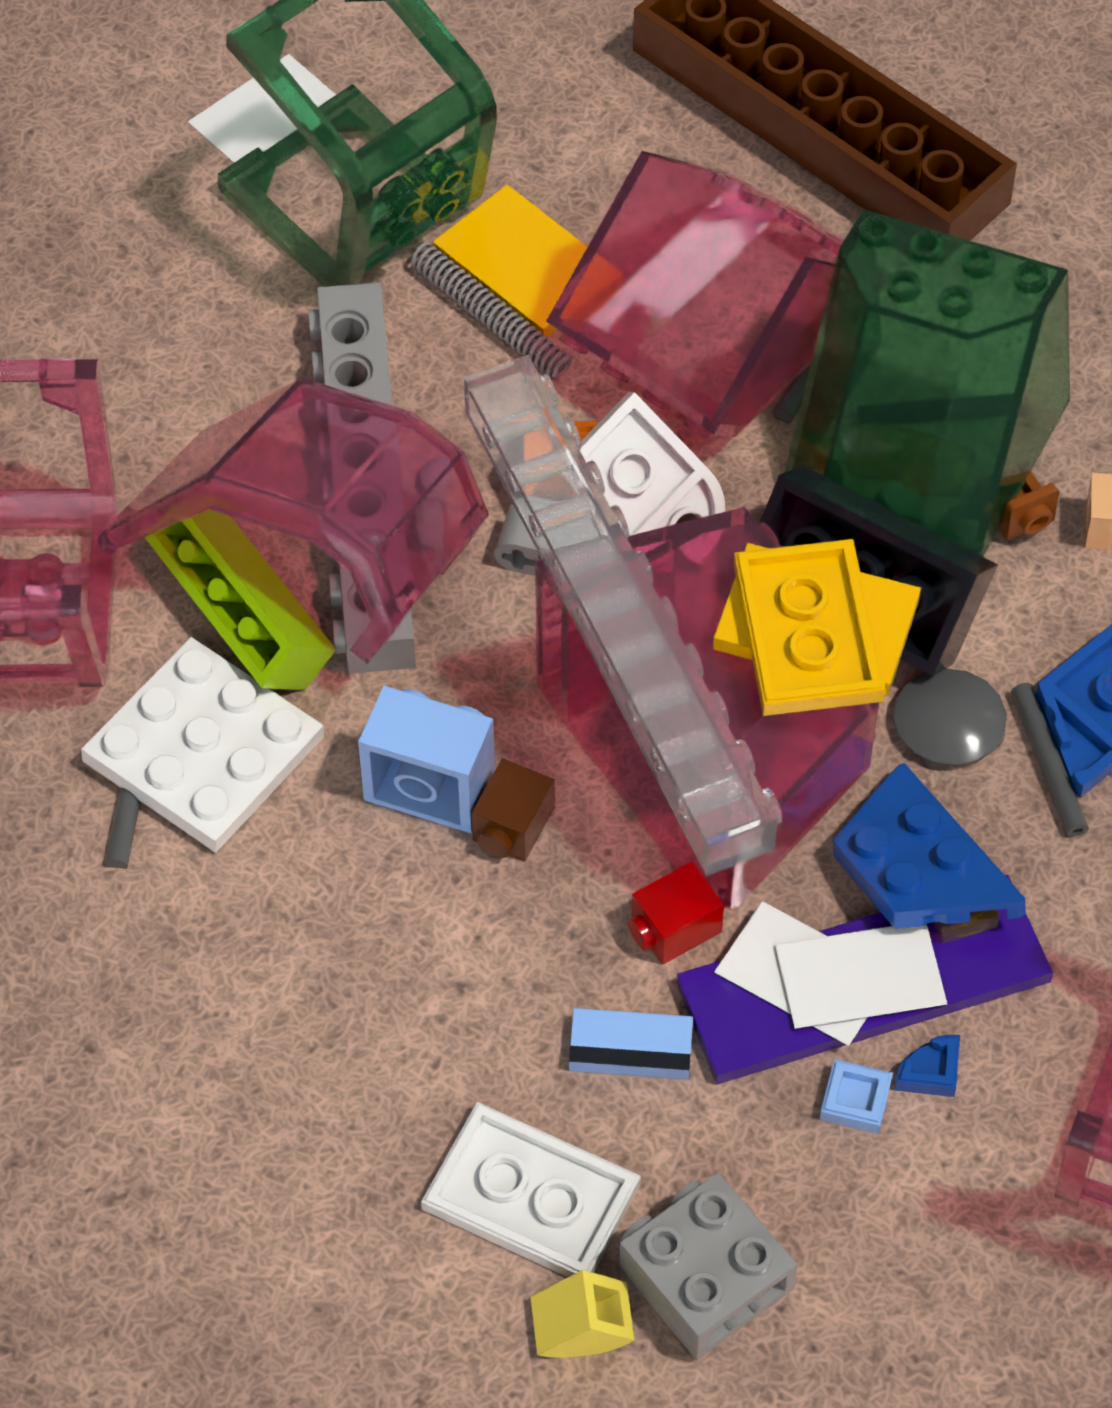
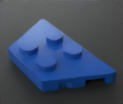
[1036,624,1112,798]
[833,763,1026,929]

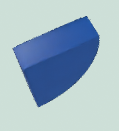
[894,1035,960,1097]

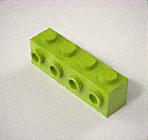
[142,493,337,690]

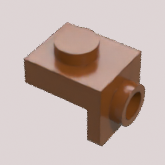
[974,460,1059,541]

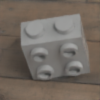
[619,1172,797,1360]

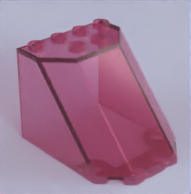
[546,151,893,440]

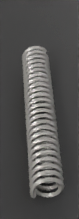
[411,241,572,379]

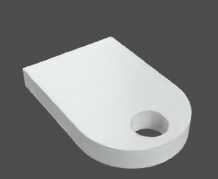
[553,392,725,566]

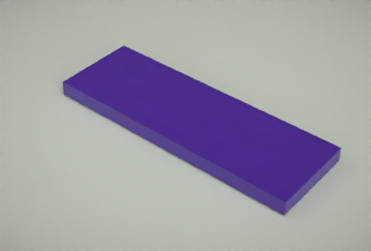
[676,874,1053,1085]

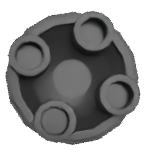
[893,668,1007,771]

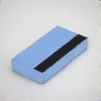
[569,1008,693,1080]

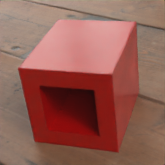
[628,861,724,965]

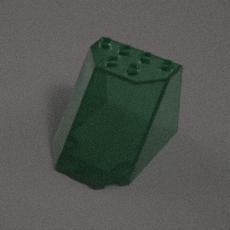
[784,209,1070,557]

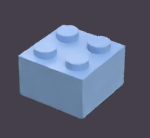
[358,685,495,833]

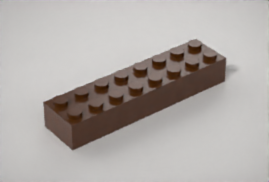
[633,0,1017,264]

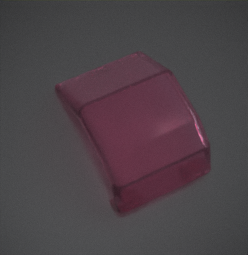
[98,378,489,664]

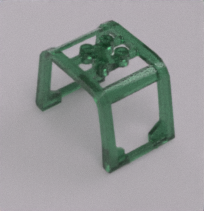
[217,0,497,287]

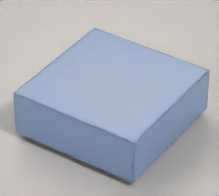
[820,1059,893,1134]

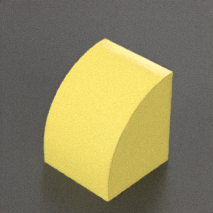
[530,1270,635,1358]

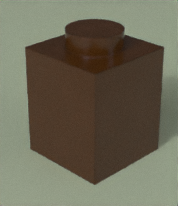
[472,758,555,862]

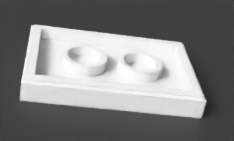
[421,1102,641,1277]

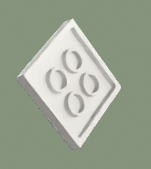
[81,637,324,853]

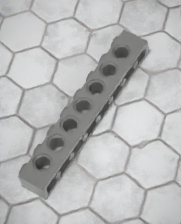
[308,282,416,674]

